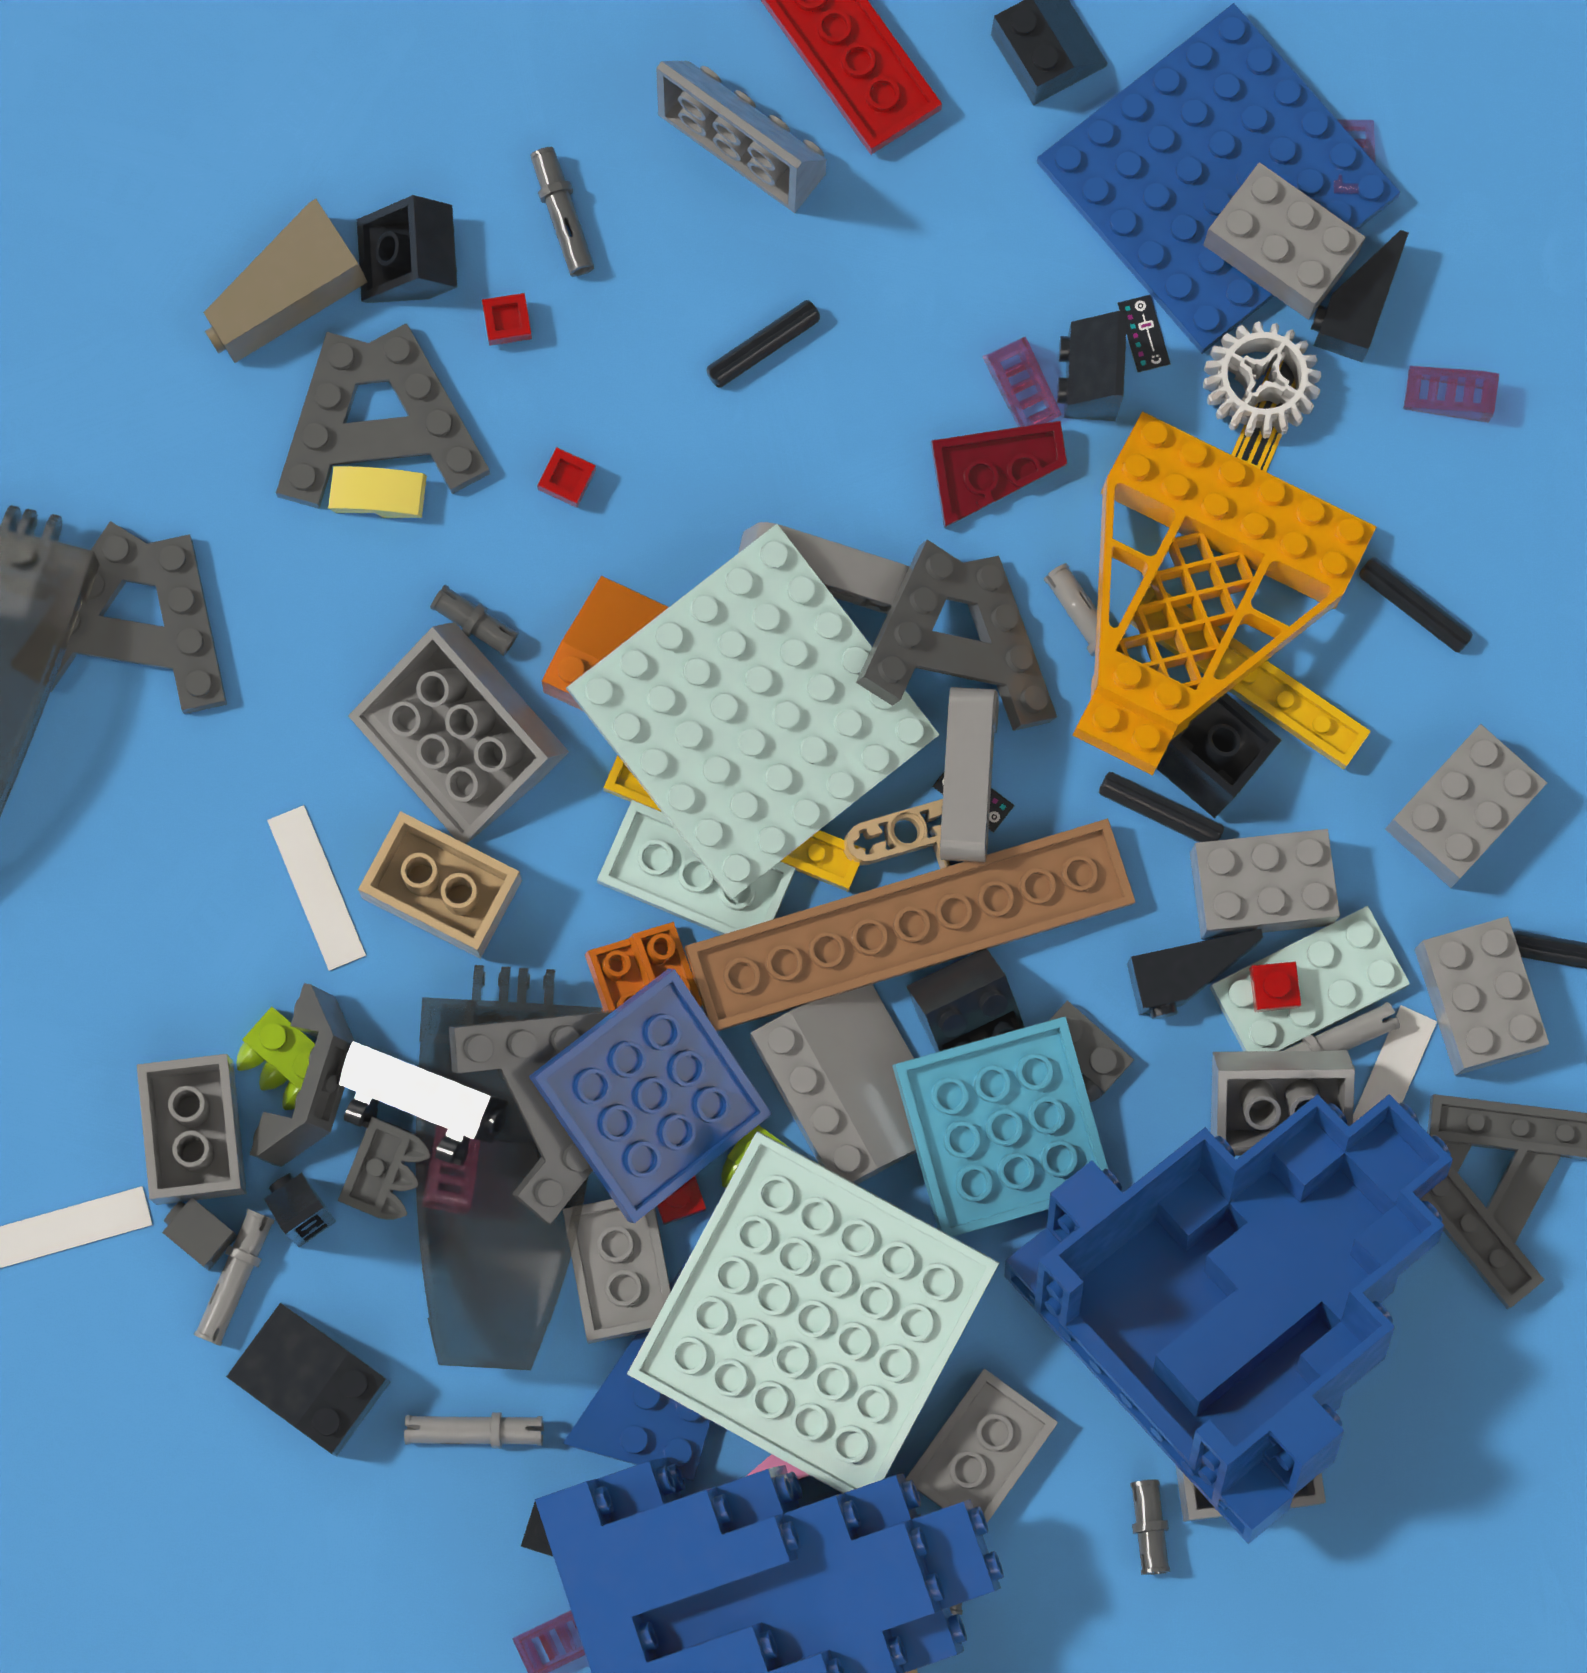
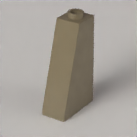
[203,199,367,363]

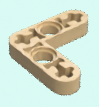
[844,799,951,869]

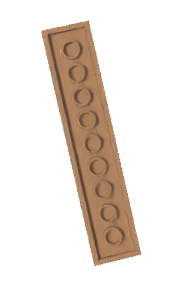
[685,818,1135,1032]

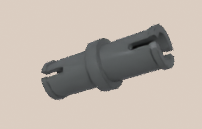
[430,584,519,656]
[1130,1479,1170,1575]

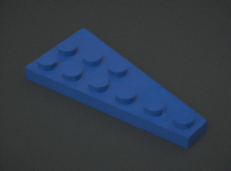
[562,1254,711,1481]

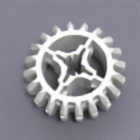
[1203,321,1321,439]

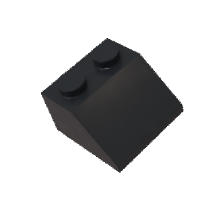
[991,0,1108,106]
[357,195,457,303]
[1057,311,1127,421]
[1156,693,1282,819]

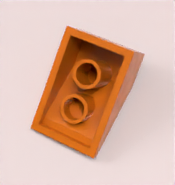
[542,576,669,711]

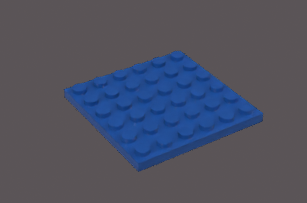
[1037,3,1400,354]

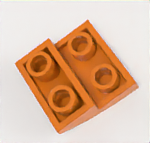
[585,922,702,1011]

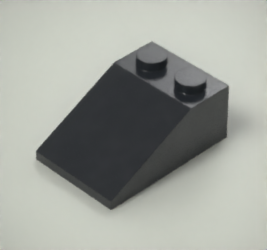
[226,1303,390,1457]

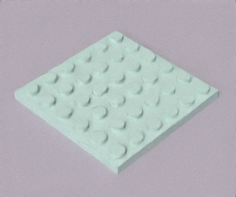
[566,524,940,899]
[627,1131,1000,1493]

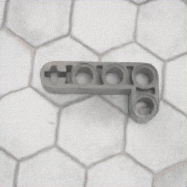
[738,522,909,614]
[940,687,999,862]

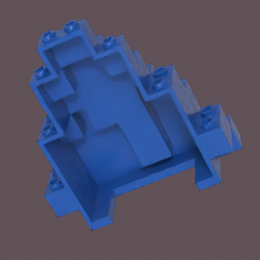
[1004,1094,1453,1544]
[535,1457,1004,1673]

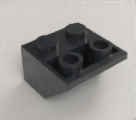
[906,948,1025,1052]

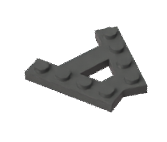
[276,323,490,509]
[12,521,227,714]
[856,540,1057,731]
[449,1010,614,1224]
[1420,1094,1587,1309]

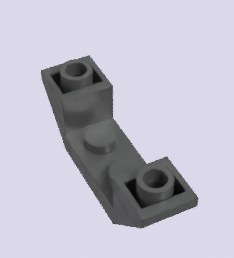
[250,983,355,1167]

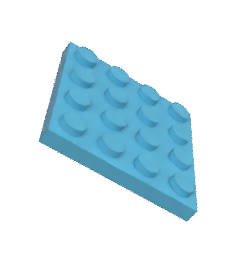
[892,1016,1108,1237]

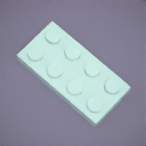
[597,800,795,935]
[1209,906,1410,1051]

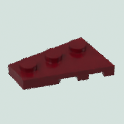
[930,421,1067,528]

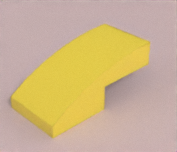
[328,466,427,518]

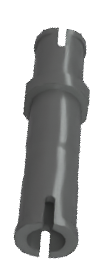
[530,147,594,277]

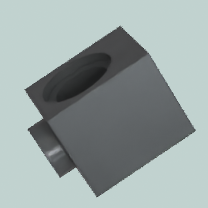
[162,1197,238,1271]

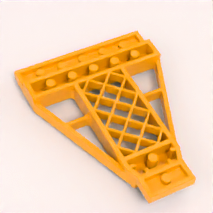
[1072,411,1376,776]

